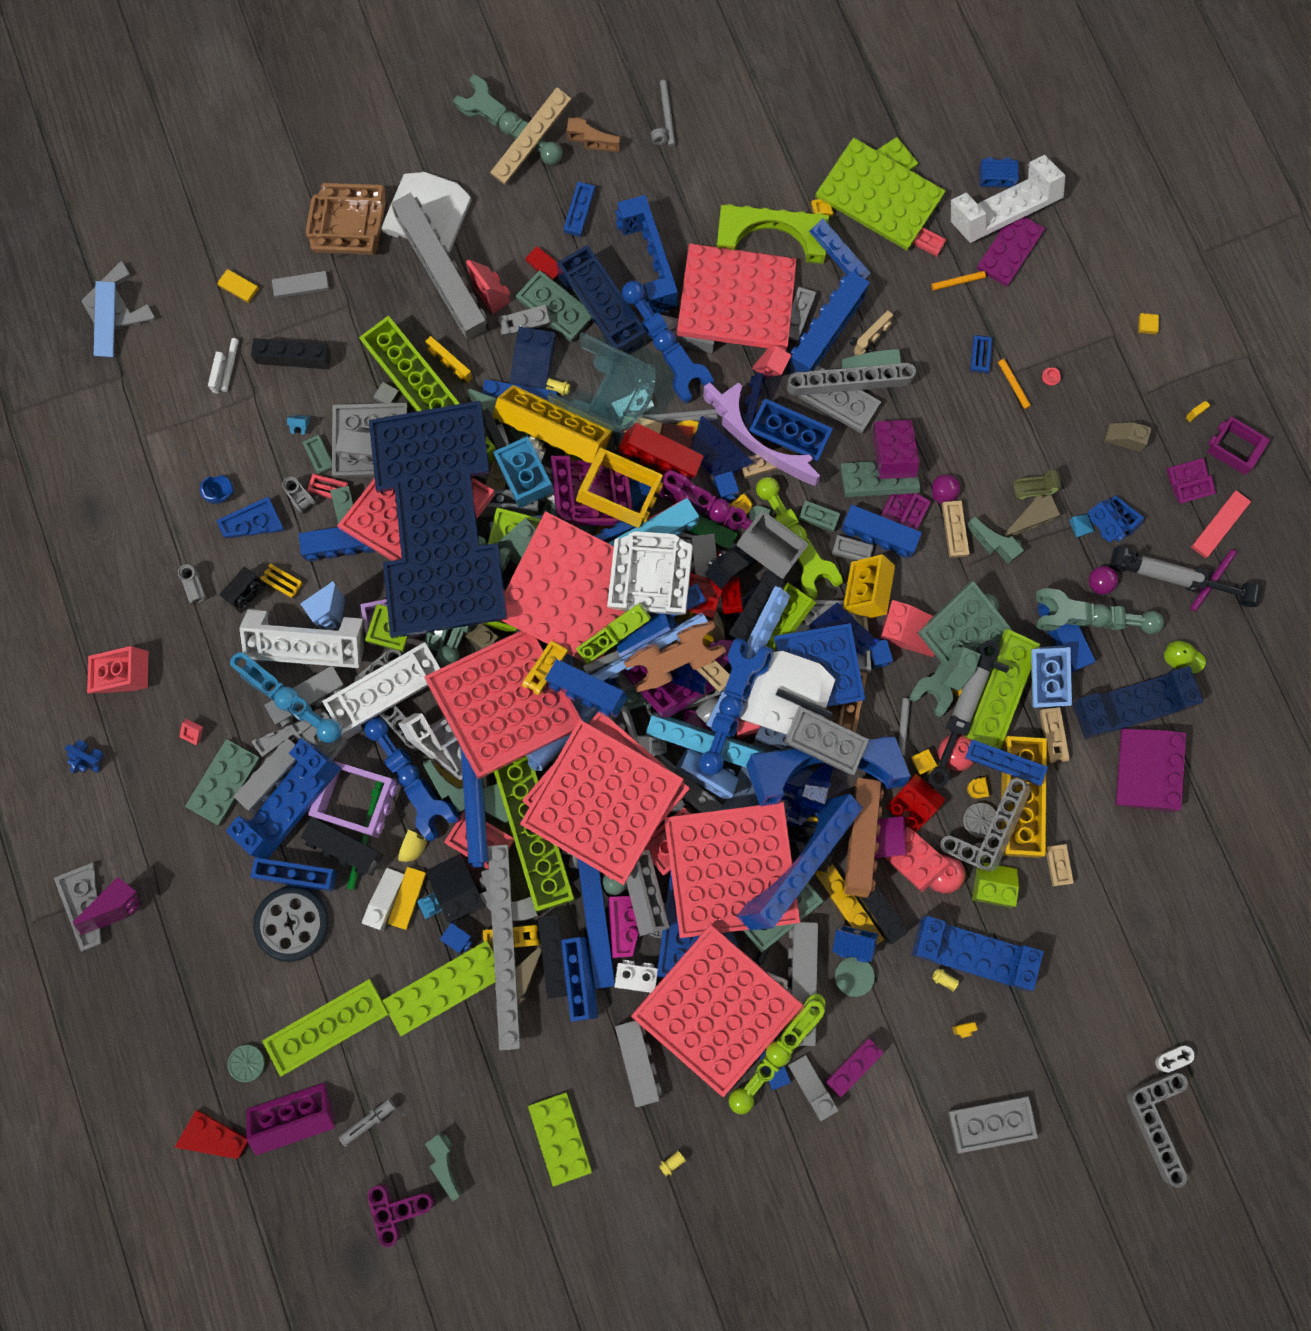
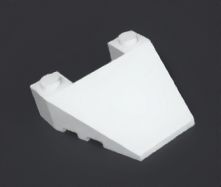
[398,713,463,780]

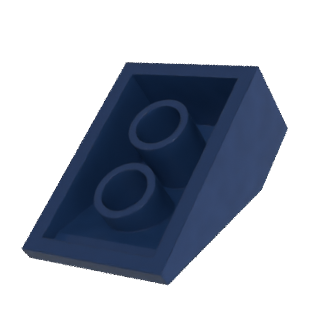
[510,327,556,390]

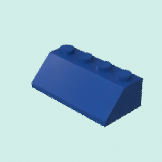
[749,399,833,462]

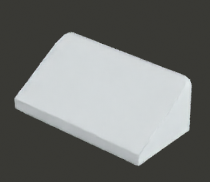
[637,734,667,756]

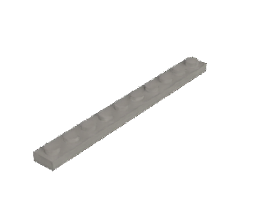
[488,845,520,1050]

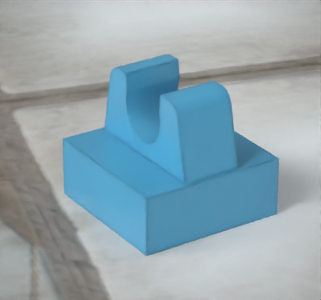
[287,415,310,435]
[417,893,442,919]

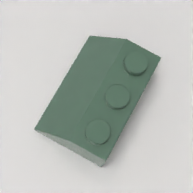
[498,518,536,566]

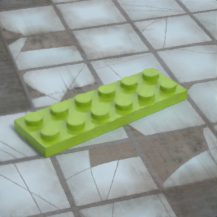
[964,629,1040,750]
[382,940,495,1036]
[262,979,389,1077]

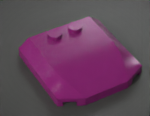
[550,456,633,526]
[621,641,715,717]

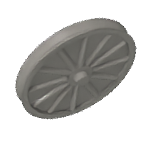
[963,803,996,838]

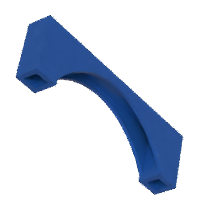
[746,736,911,806]
[736,794,863,930]

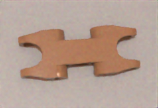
[624,621,726,692]

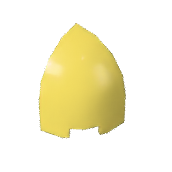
[398,830,428,862]

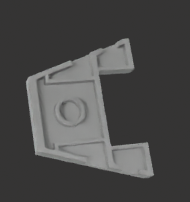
[81,261,157,330]

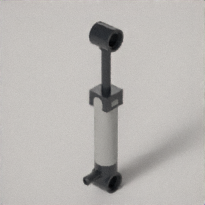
[1109,547,1262,607]
[926,641,1009,788]

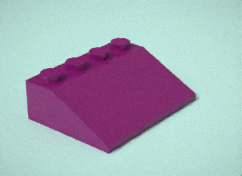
[1115,729,1186,813]

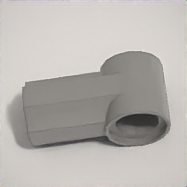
[178,564,207,604]

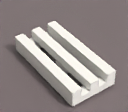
[208,352,227,394]

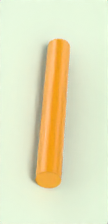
[931,271,986,291]
[998,359,1031,409]

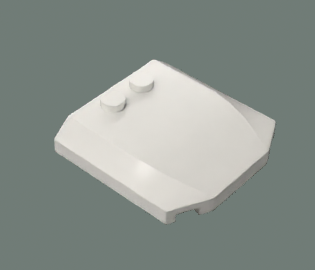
[381,172,471,253]
[607,531,693,615]
[738,651,835,735]

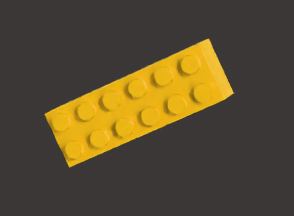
[492,385,612,463]
[1001,736,1047,858]

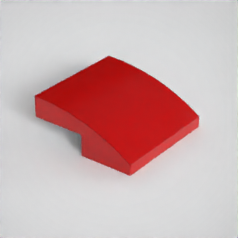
[688,573,723,618]

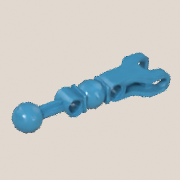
[230,652,342,743]

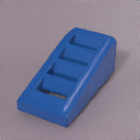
[1110,495,1144,536]

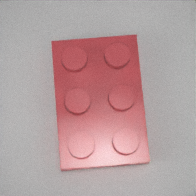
[444,810,514,870]
[884,827,950,892]

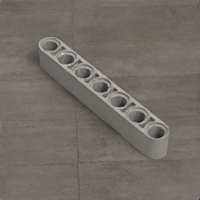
[787,363,916,396]

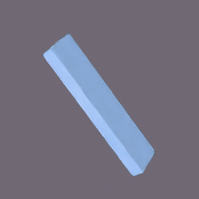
[94,281,116,358]

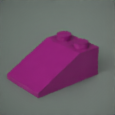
[73,877,140,936]

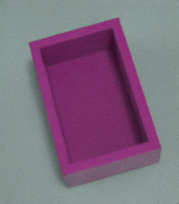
[872,420,919,479]

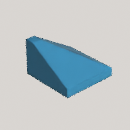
[1069,514,1094,538]

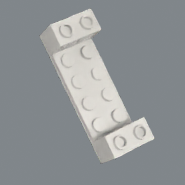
[951,155,1065,243]
[239,610,365,668]
[322,642,441,739]

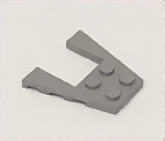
[251,711,348,760]

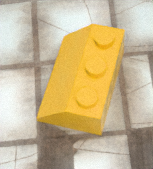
[843,554,895,618]

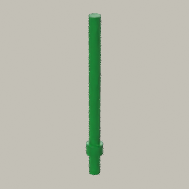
[347,774,386,890]

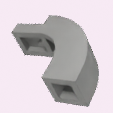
[479,870,539,922]

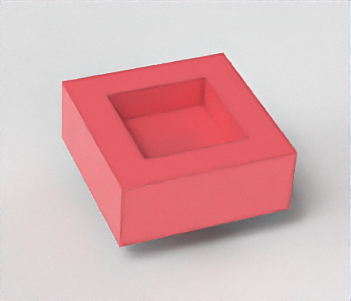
[179,719,203,745]

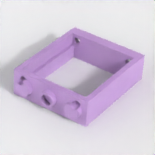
[308,761,398,838]

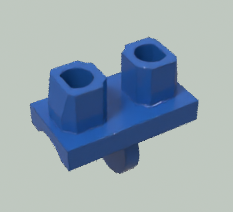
[65,740,104,774]

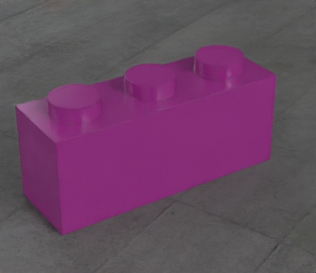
[824,1038,884,1097]

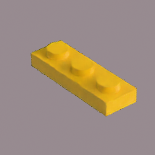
[426,336,472,383]

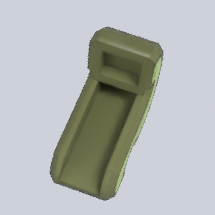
[1013,469,1061,500]

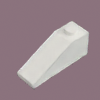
[362,868,404,931]

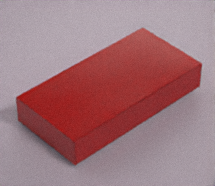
[525,246,558,281]

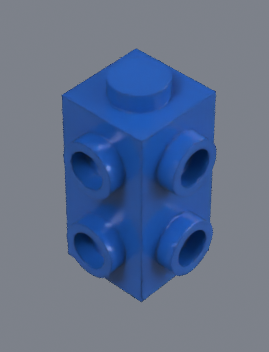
[1087,499,1131,543]

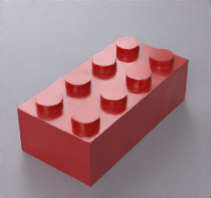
[618,422,703,482]

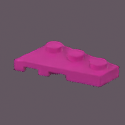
[608,896,638,958]

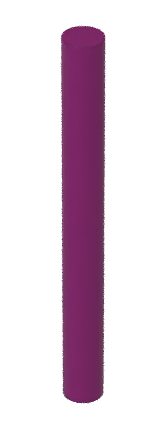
[1190,549,1237,612]

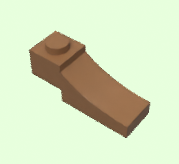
[567,118,620,152]

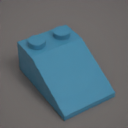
[493,436,553,508]

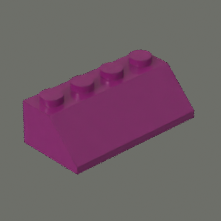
[246,1083,335,1156]

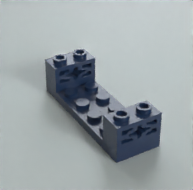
[557,245,647,362]
[1072,666,1203,740]

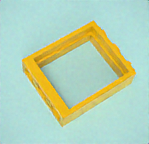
[576,448,663,528]

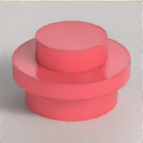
[1042,367,1061,386]

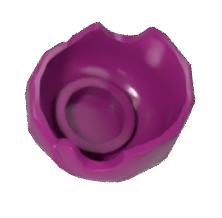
[932,474,960,504]
[1089,566,1118,595]

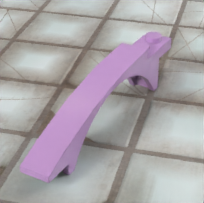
[703,382,820,486]

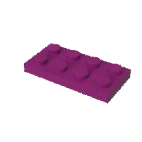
[976,216,1045,287]

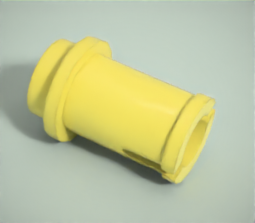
[546,378,571,396]
[932,968,959,991]
[659,1151,686,1176]

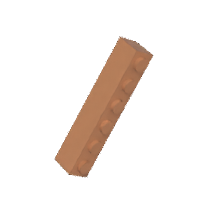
[844,778,883,898]

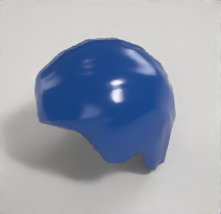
[200,475,234,504]

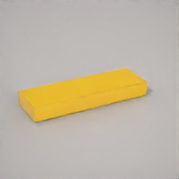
[387,867,426,930]

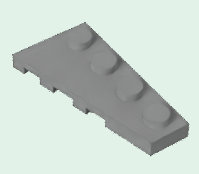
[54,862,102,952]

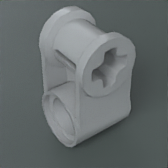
[282,477,316,514]

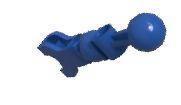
[622,281,714,404]
[698,638,773,776]
[364,717,461,842]

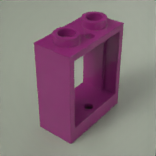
[1207,416,1270,475]

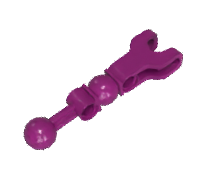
[659,471,753,530]

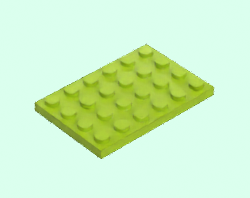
[815,138,945,251]

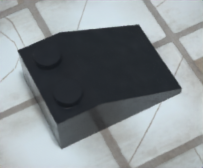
[425,853,486,924]

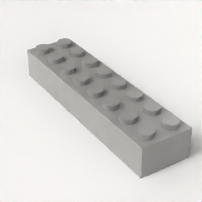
[391,192,487,341]

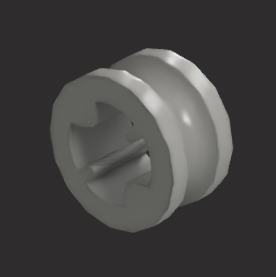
[651,128,668,145]

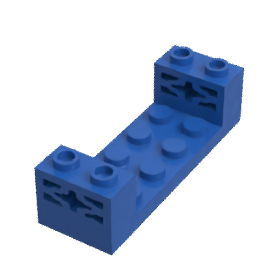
[615,195,678,313]
[226,738,341,859]
[911,916,1044,991]

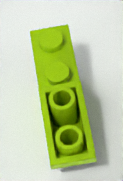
[576,602,651,664]

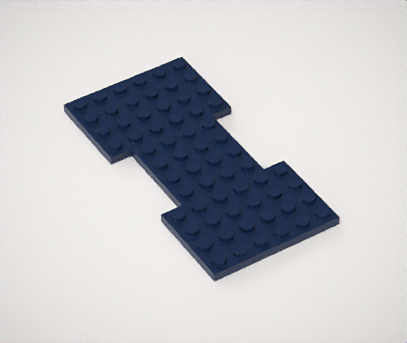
[369,401,508,638]

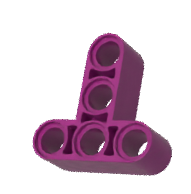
[368,1184,434,1247]

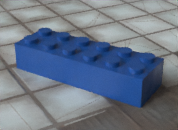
[788,271,870,374]

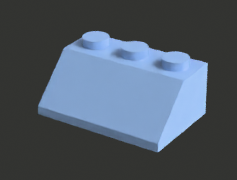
[300,582,346,631]
[1031,646,1072,708]
[674,748,739,799]

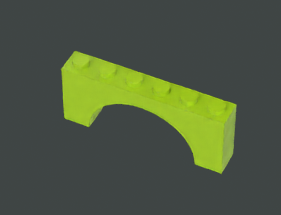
[717,204,829,264]

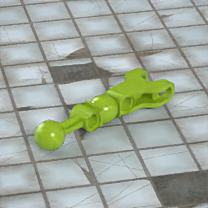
[756,477,843,600]
[729,993,826,1114]

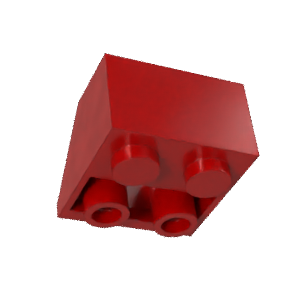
[886,774,946,833]

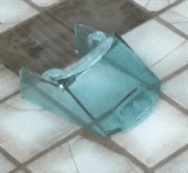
[547,332,655,433]

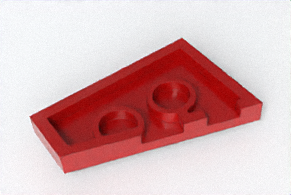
[174,1110,248,1159]

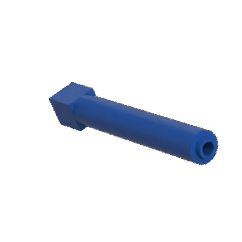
[459,745,488,867]

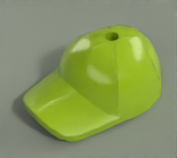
[1164,640,1206,674]

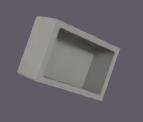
[736,510,808,579]

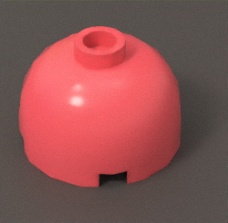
[938,735,974,772]
[929,854,966,894]

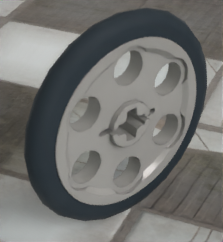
[253,886,329,962]

